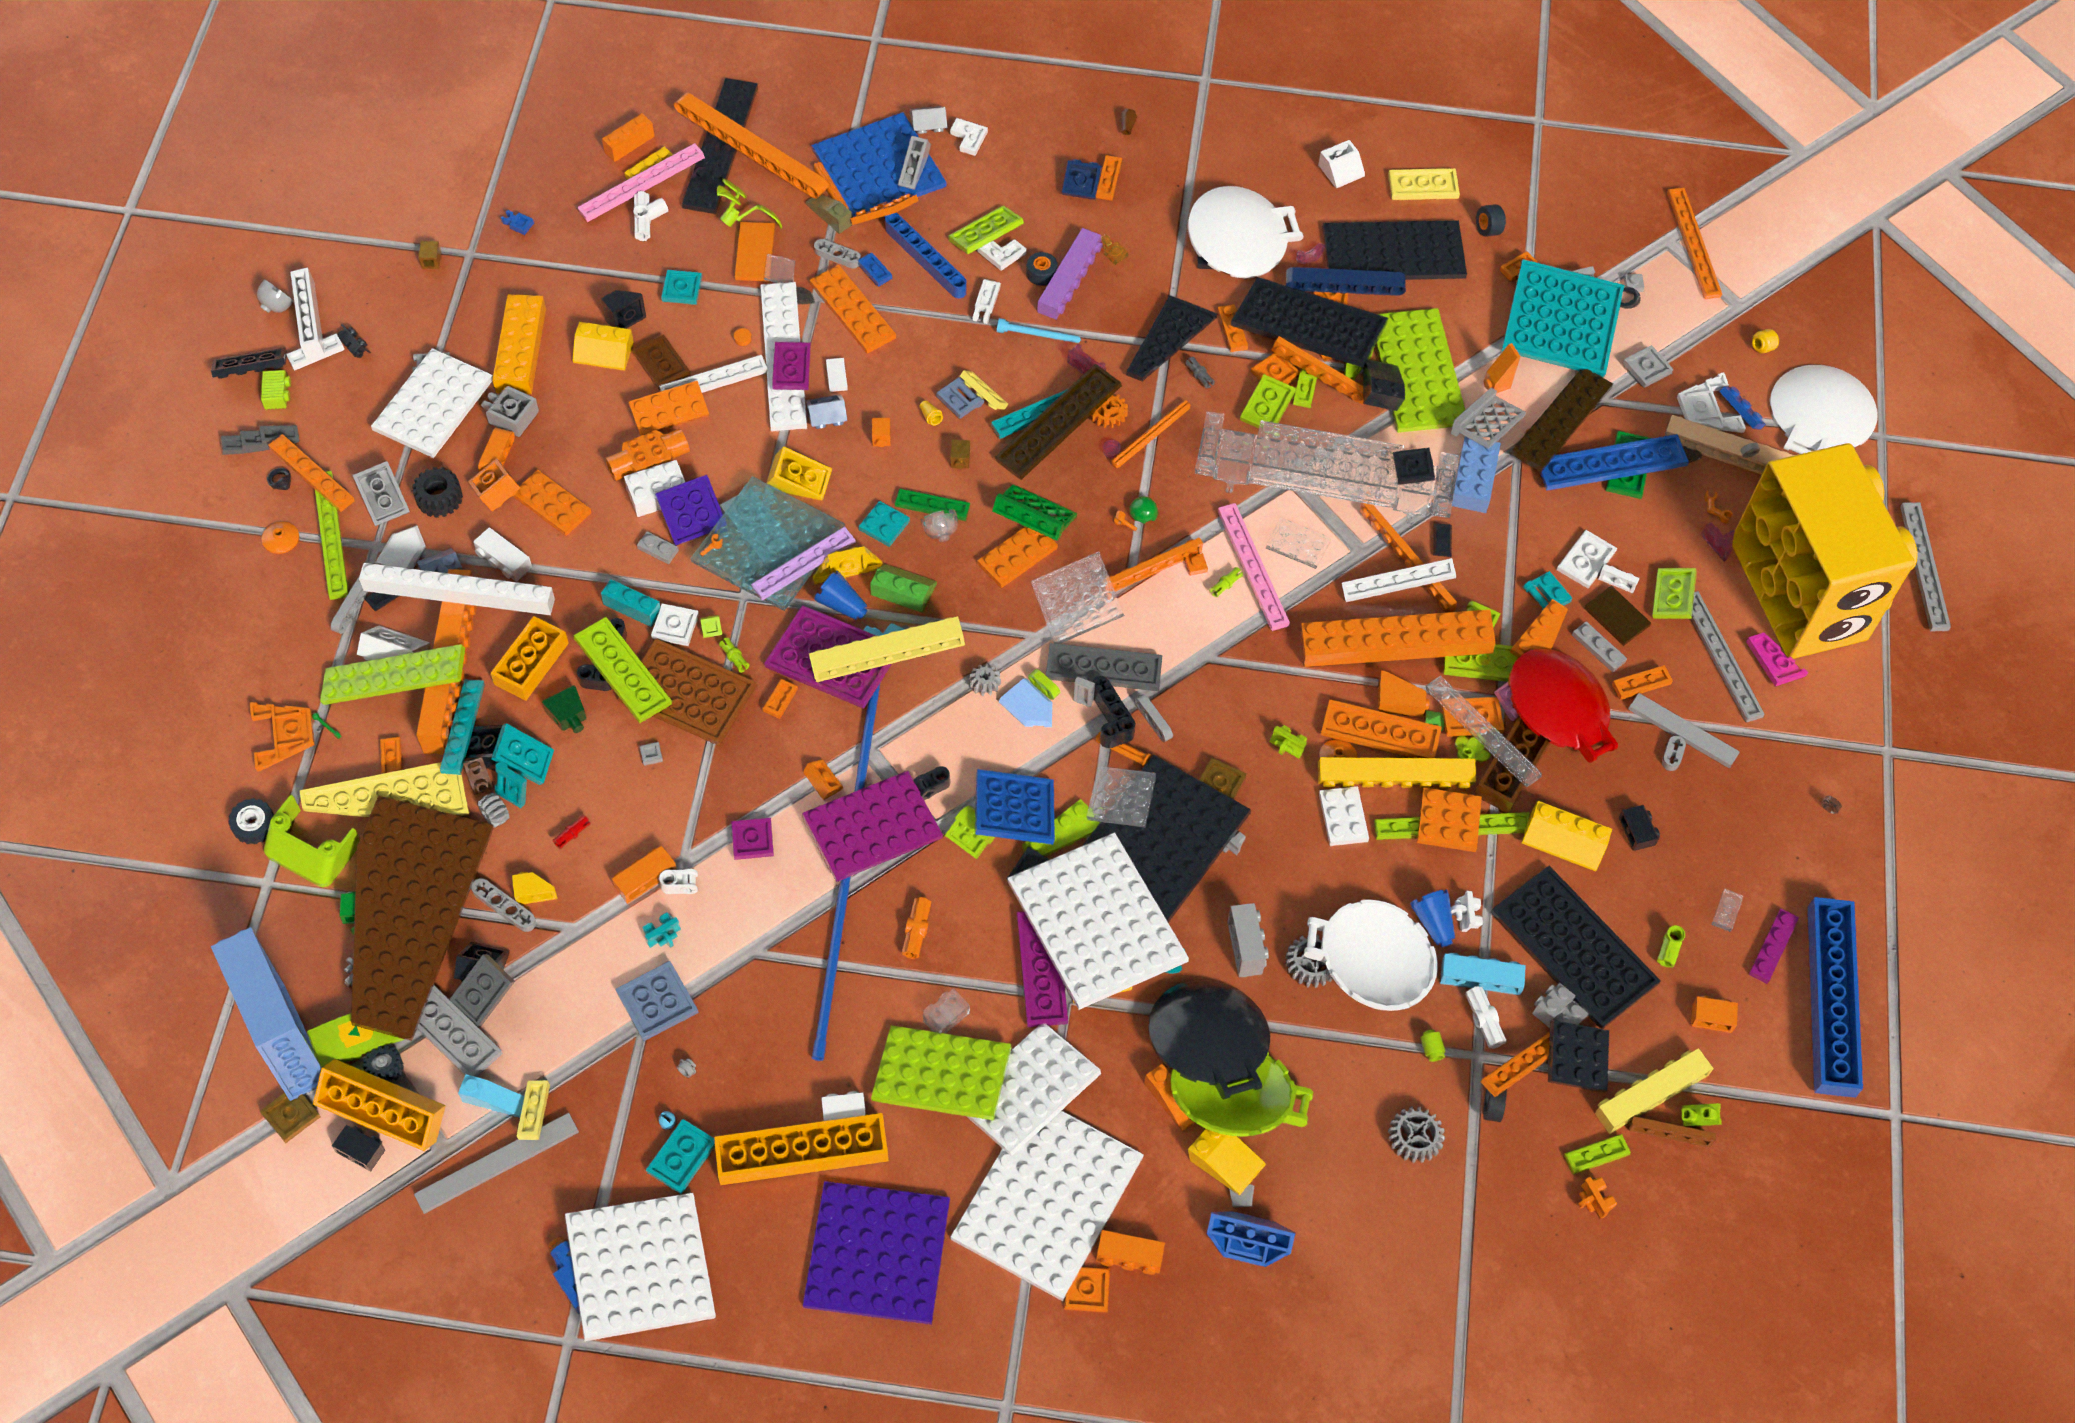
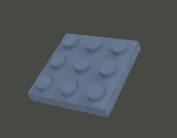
[615,961,699,1042]

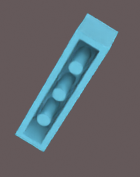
[1440,953,1526,995]

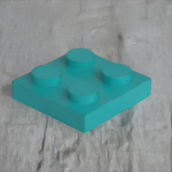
[661,270,702,305]
[859,501,910,547]

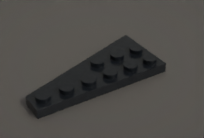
[1126,295,1217,382]

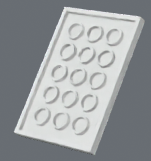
[371,348,493,458]
[967,1024,1101,1156]

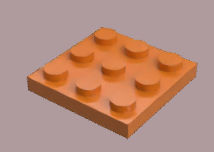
[1417,788,1482,852]

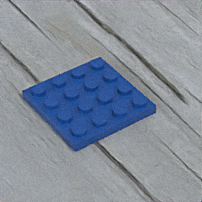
[975,769,1055,845]

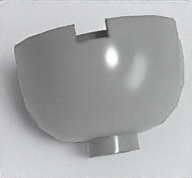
[257,279,293,313]

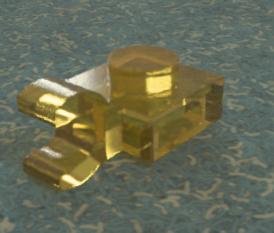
[1101,234,1128,265]

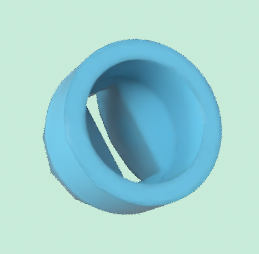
[658,1111,676,1129]

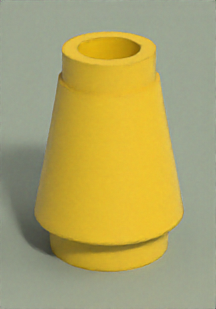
[919,401,943,426]

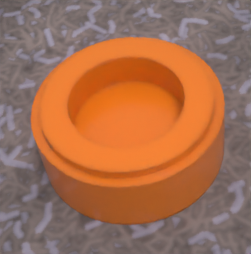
[734,328,752,346]

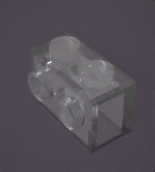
[923,988,970,1034]

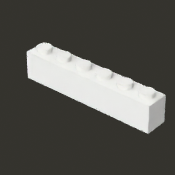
[291,268,325,360]

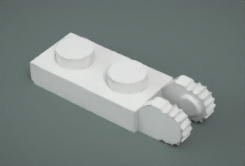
[973,279,1001,324]

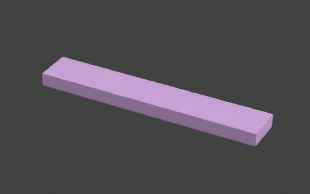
[751,527,856,601]

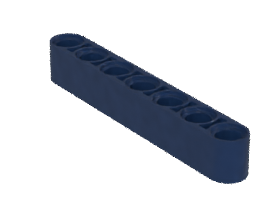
[1286,267,1406,296]

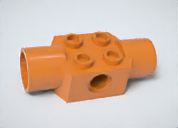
[605,429,690,481]

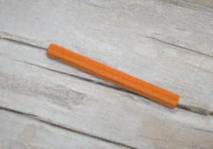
[1111,400,1191,468]

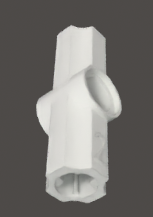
[1465,986,1506,1049]

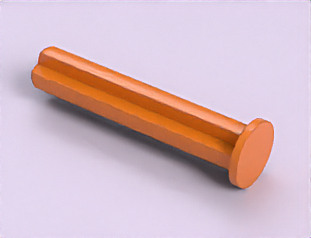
[1096,732,1151,767]

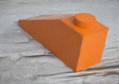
[1484,343,1521,394]
[1144,1064,1195,1131]

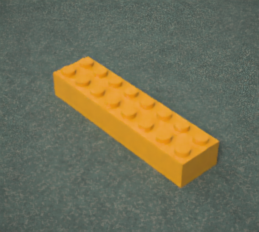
[714,1113,889,1185]

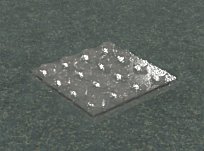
[1031,552,1125,644]

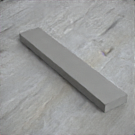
[1628,693,1740,768]

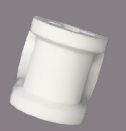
[659,869,698,894]

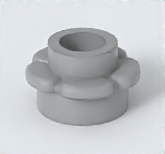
[677,1059,696,1078]

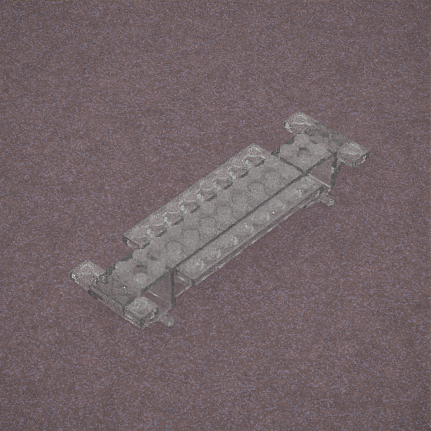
[1195,411,1459,525]

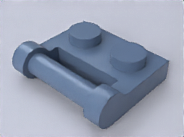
[937,378,984,419]

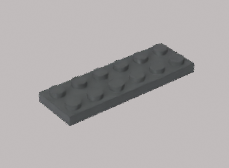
[1046,643,1163,691]

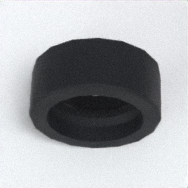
[1483,1088,1507,1122]

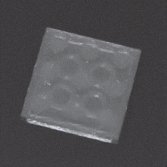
[1087,766,1156,828]

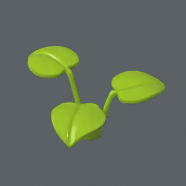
[717,178,782,229]

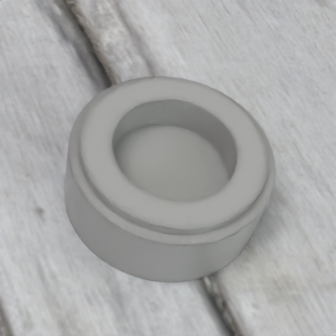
[1740,443,1760,458]

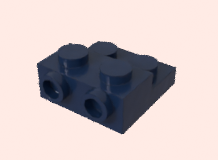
[1062,159,1102,200]

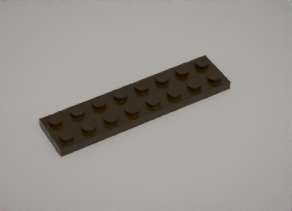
[995,364,1122,480]
[1511,369,1614,472]

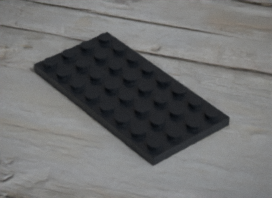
[1323,220,1467,280]
[1231,277,1388,368]
[1490,865,1661,1029]

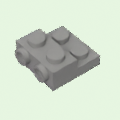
[1532,983,1588,1028]

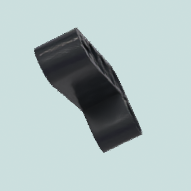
[577,618,627,691]
[1093,676,1136,748]

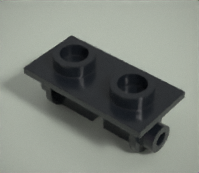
[338,324,371,358]

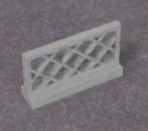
[1451,388,1526,449]

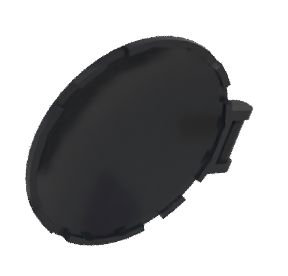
[1148,980,1270,1100]

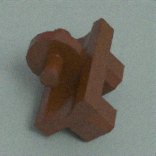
[463,756,493,795]

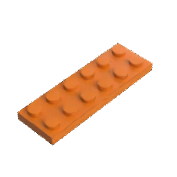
[810,265,896,354]
[1321,699,1442,758]

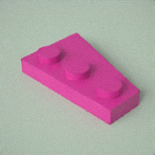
[1746,633,1809,687]

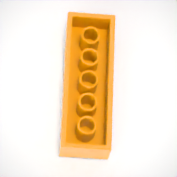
[493,294,546,395]
[313,1059,446,1151]

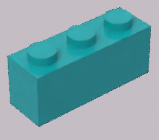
[601,579,660,627]

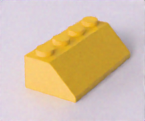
[1522,801,1612,872]

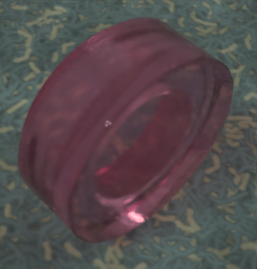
[1103,440,1121,458]

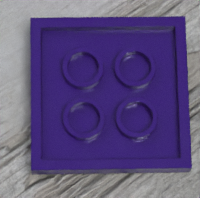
[655,475,727,546]

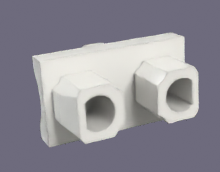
[1451,891,1483,932]

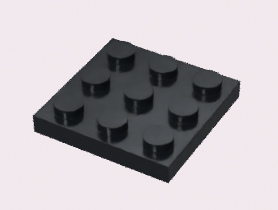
[1548,1020,1609,1092]

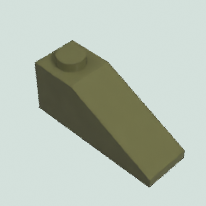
[806,195,852,234]

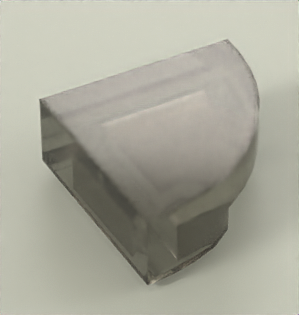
[796,287,815,305]
[1683,446,1703,464]

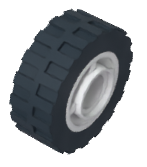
[228,798,274,844]

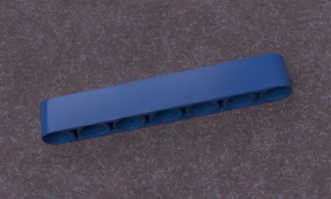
[885,213,967,299]

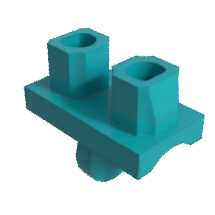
[642,912,681,948]

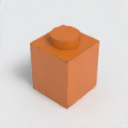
[872,418,891,447]

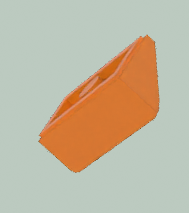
[803,759,844,800]

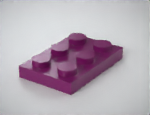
[772,342,811,390]

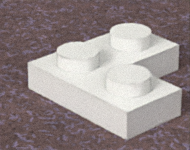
[950,118,988,156]
[978,239,1026,271]

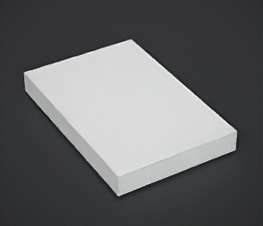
[1557,530,1617,589]

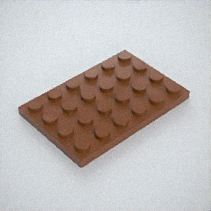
[618,639,757,746]

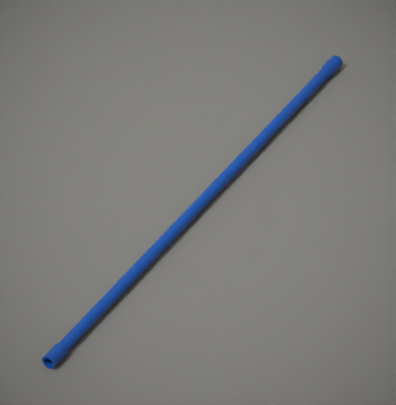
[812,682,881,1061]

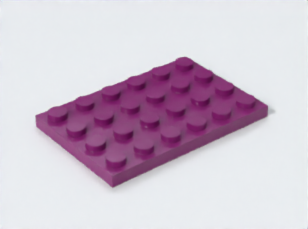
[764,605,892,709]
[802,771,943,882]

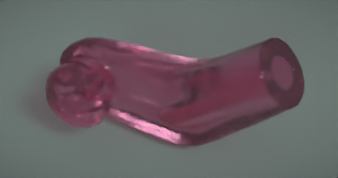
[1296,243,1325,264]

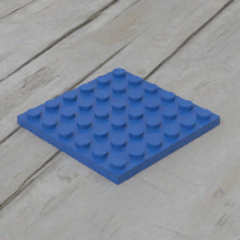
[812,112,947,217]

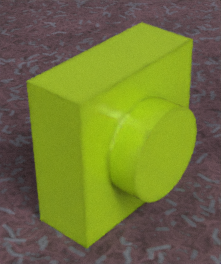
[700,615,722,638]

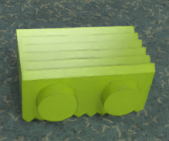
[261,370,291,410]

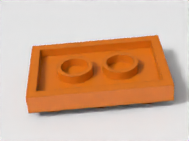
[1441,697,1505,737]

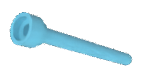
[997,318,1081,343]

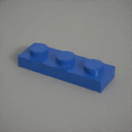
[1719,386,1766,429]

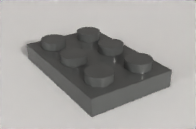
[449,954,515,1027]

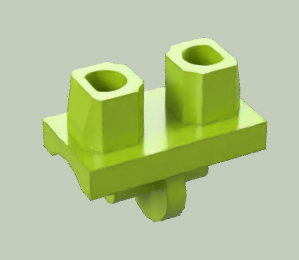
[1269,725,1307,759]
[1682,1103,1722,1127]

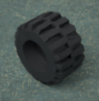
[412,467,463,518]

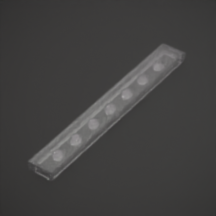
[1426,676,1542,787]

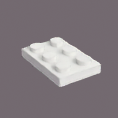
[1319,786,1369,846]

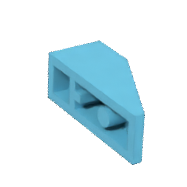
[458,1074,525,1118]

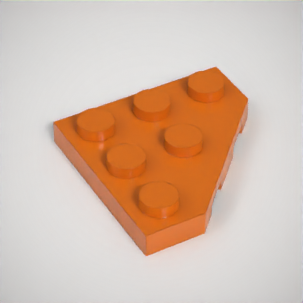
[850,194,919,225]

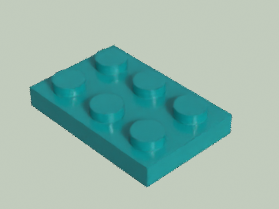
[491,723,554,785]
[646,1119,715,1194]

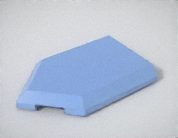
[999,678,1053,727]

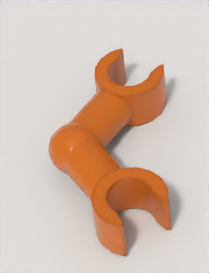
[1704,490,1733,524]

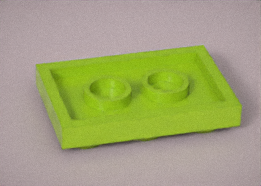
[1240,374,1296,434]
[1653,568,1697,619]

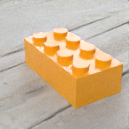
[490,616,569,701]

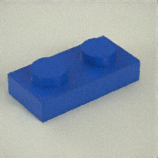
[858,253,892,287]

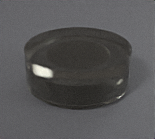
[1821,796,1842,814]

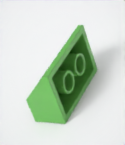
[870,564,937,613]

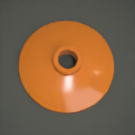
[261,522,300,554]
[1319,739,1358,758]

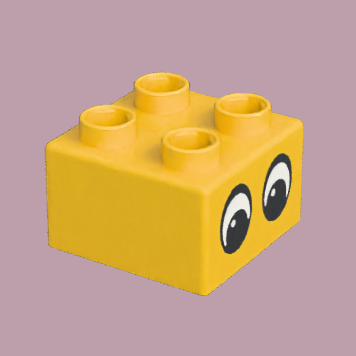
[1731,443,1918,659]

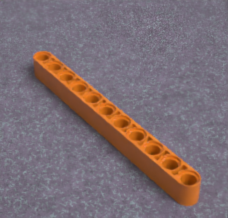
[674,92,829,199]

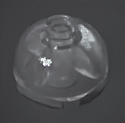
[921,510,958,542]

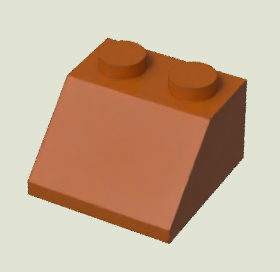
[468,458,521,511]

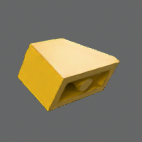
[512,872,558,905]

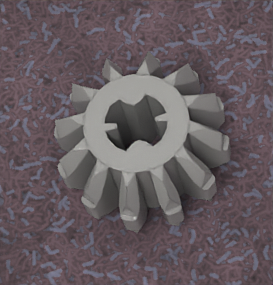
[969,663,1001,696]
[478,793,509,827]

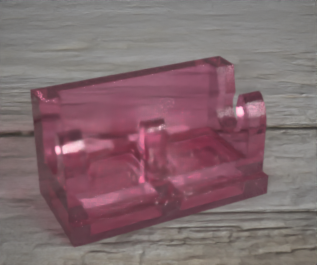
[1067,344,1107,375]

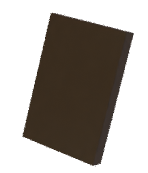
[1584,586,1651,646]

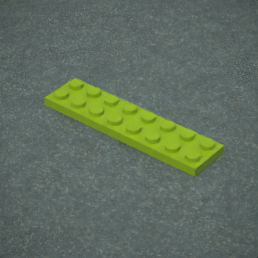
[320,644,465,705]

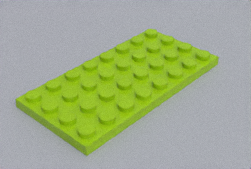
[1376,308,1465,433]

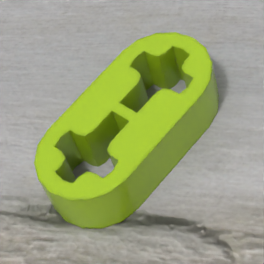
[1028,669,1060,700]

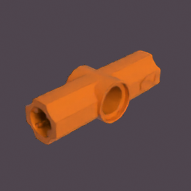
[902,897,931,959]

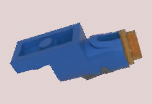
[548,1236,580,1314]

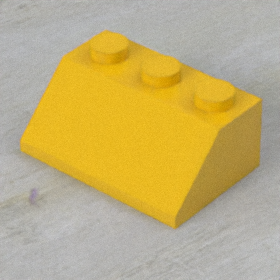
[573,322,634,371]

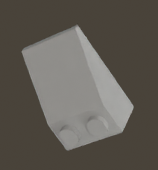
[353,461,410,526]

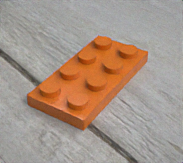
[629,381,709,436]
[513,470,592,536]
[977,527,1058,588]

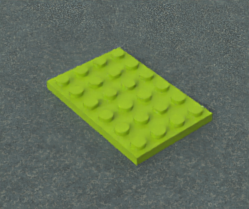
[871,1025,1011,1121]

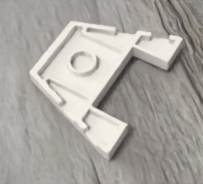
[1677,373,1746,433]

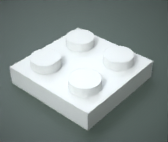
[651,604,699,646]

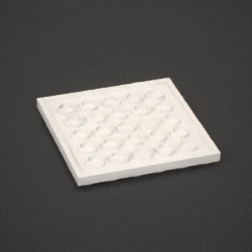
[565,1193,716,1341]

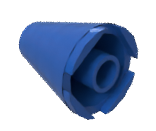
[814,570,868,620]
[1410,889,1455,947]

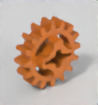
[1091,394,1128,428]

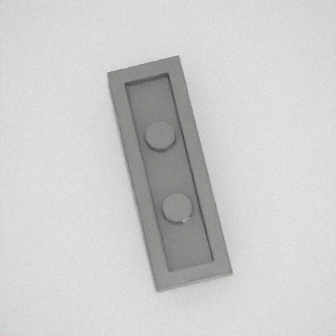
[1572,622,1627,672]

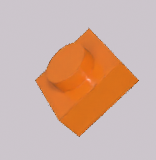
[1185,553,1208,576]

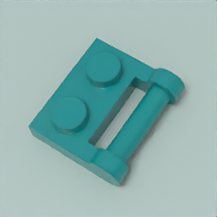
[1523,571,1572,611]
[495,762,527,809]

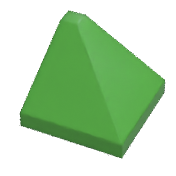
[1424,710,1444,731]

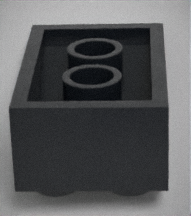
[1363,359,1405,411]
[465,724,511,770]

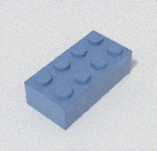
[1450,436,1501,513]

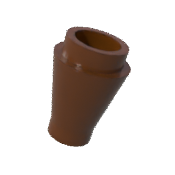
[1121,109,1137,135]

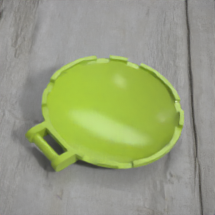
[1171,1052,1314,1136]

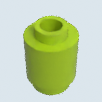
[1420,1030,1446,1062]

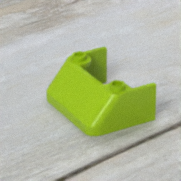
[264,795,360,887]

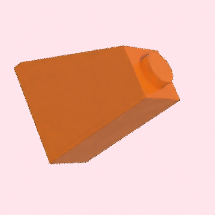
[1377,670,1429,717]

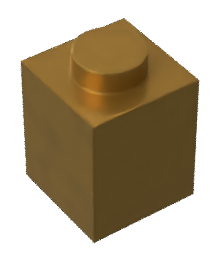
[418,241,442,269]
[951,439,970,469]

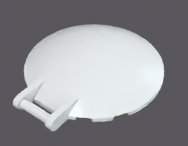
[1188,186,1304,278]
[1770,365,1877,454]
[1304,900,1437,1011]

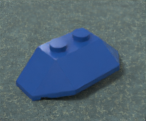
[1207,1212,1296,1267]

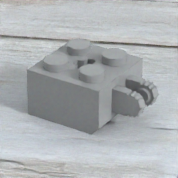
[481,386,539,437]

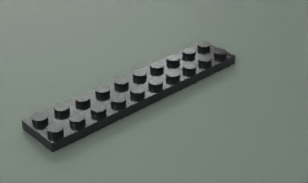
[682,78,758,214]

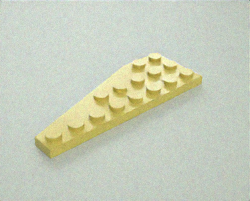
[300,762,469,817]

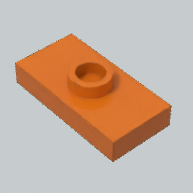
[763,679,798,719]

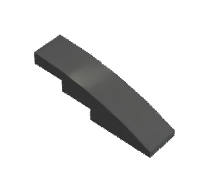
[220,425,299,455]

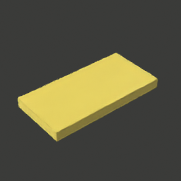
[1388,168,1460,200]

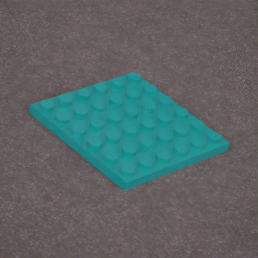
[1501,259,1624,377]

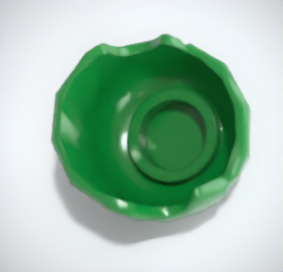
[1129,496,1159,524]

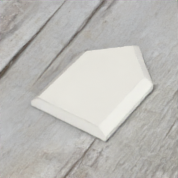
[375,526,426,569]

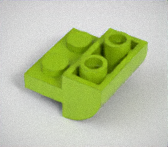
[945,805,995,859]

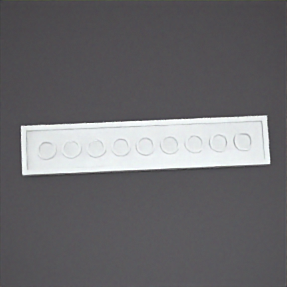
[761,282,807,431]

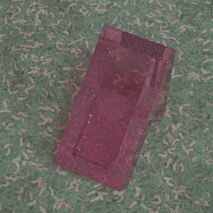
[1701,522,1734,562]

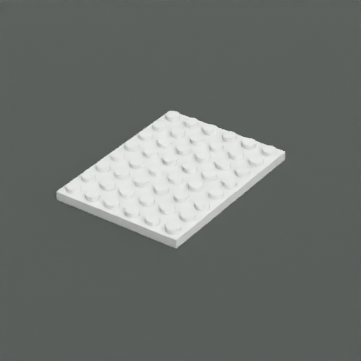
[1008,833,1189,1010]
[951,1111,1144,1301]

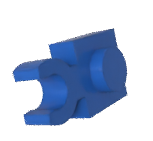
[501,210,534,235]

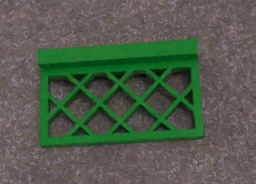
[992,484,1078,541]

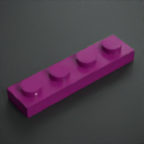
[1749,909,1799,984]

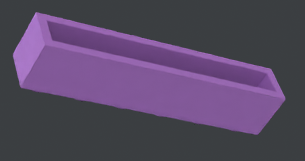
[1037,228,1102,320]

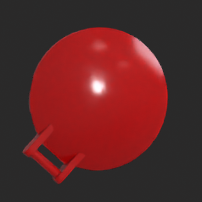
[1508,648,1618,763]

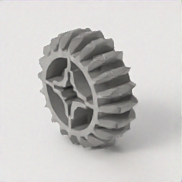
[1285,935,1333,988]
[1388,1107,1445,1163]

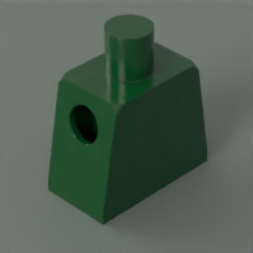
[542,685,586,733]

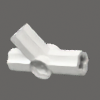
[634,191,668,241]

